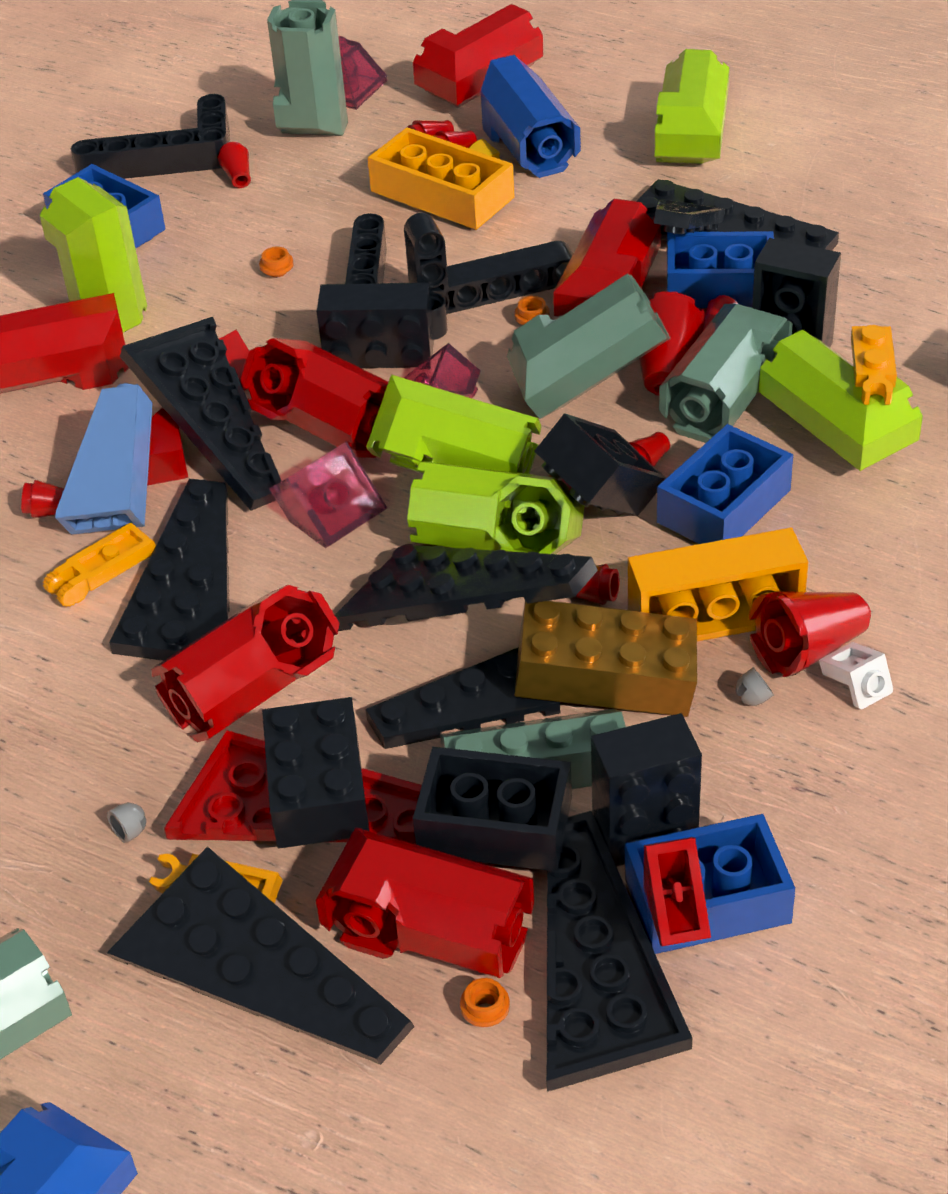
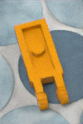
[43,523,156,607]

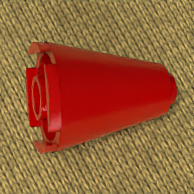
[639,291,705,396]
[749,591,871,677]

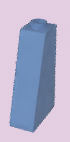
[55,383,153,535]

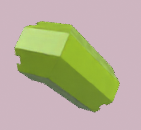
[655,49,729,164]
[40,177,147,332]
[759,330,923,471]
[366,375,541,474]
[407,461,585,554]

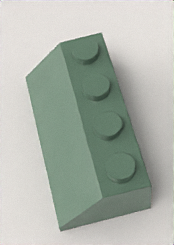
[440,709,626,789]

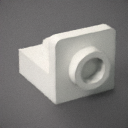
[819,642,893,709]

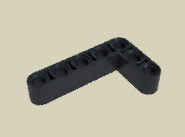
[70,94,230,179]
[345,213,448,340]
[404,213,573,314]

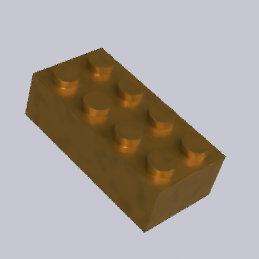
[515,601,697,717]

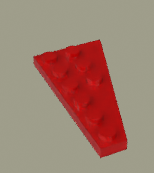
[164,730,422,844]

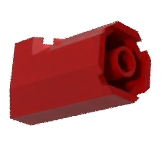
[413,4,543,107]
[553,198,661,318]
[0,293,129,394]
[241,338,388,458]
[151,585,339,743]
[315,827,534,978]

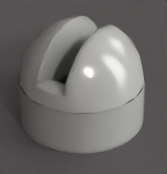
[736,667,774,706]
[107,802,146,843]

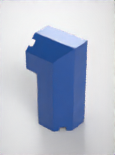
[481,55,581,178]
[0,1102,138,1194]

